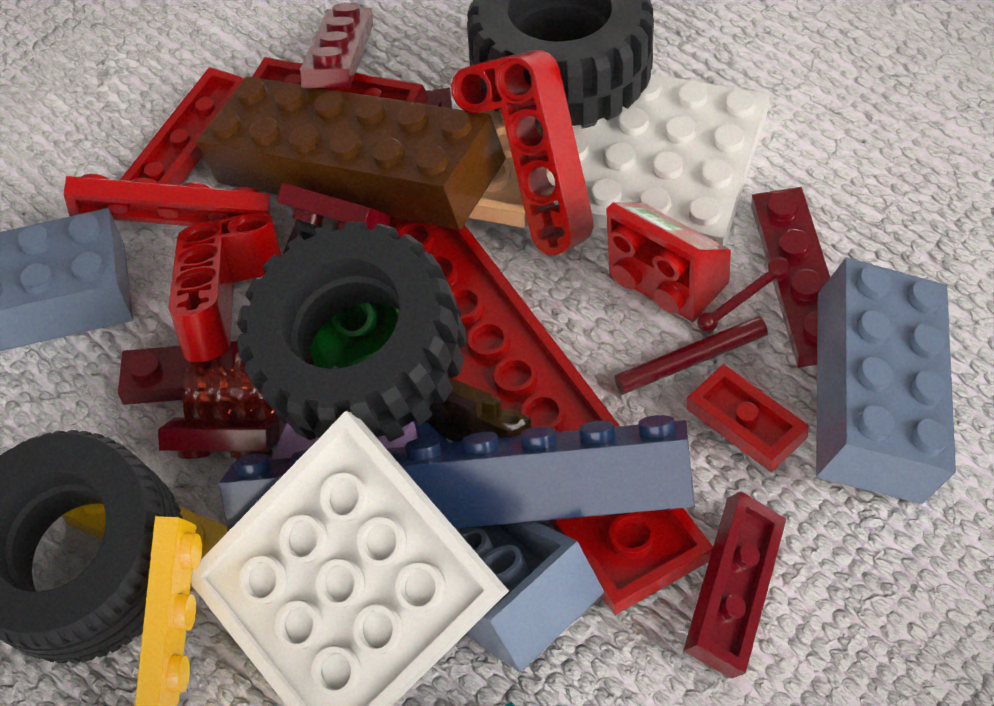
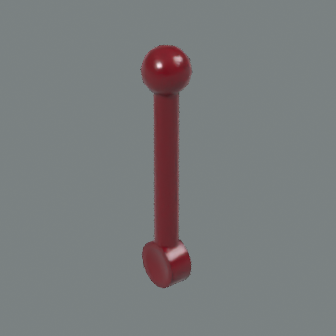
[697,257,791,333]

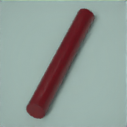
[614,316,768,395]

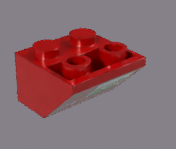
[606,202,731,323]

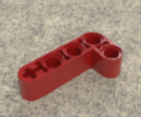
[451,50,594,256]
[168,212,282,362]

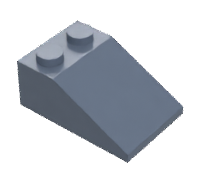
[455,521,605,672]

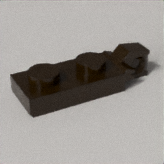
[426,377,531,442]

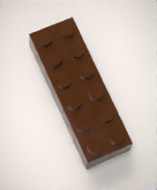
[196,76,506,230]

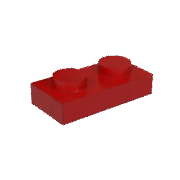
[687,364,809,473]

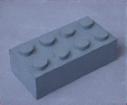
[0,208,133,351]
[816,257,956,504]

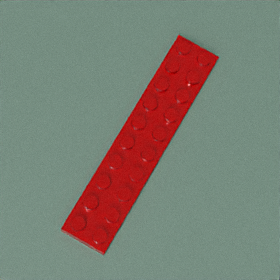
[389,217,713,615]

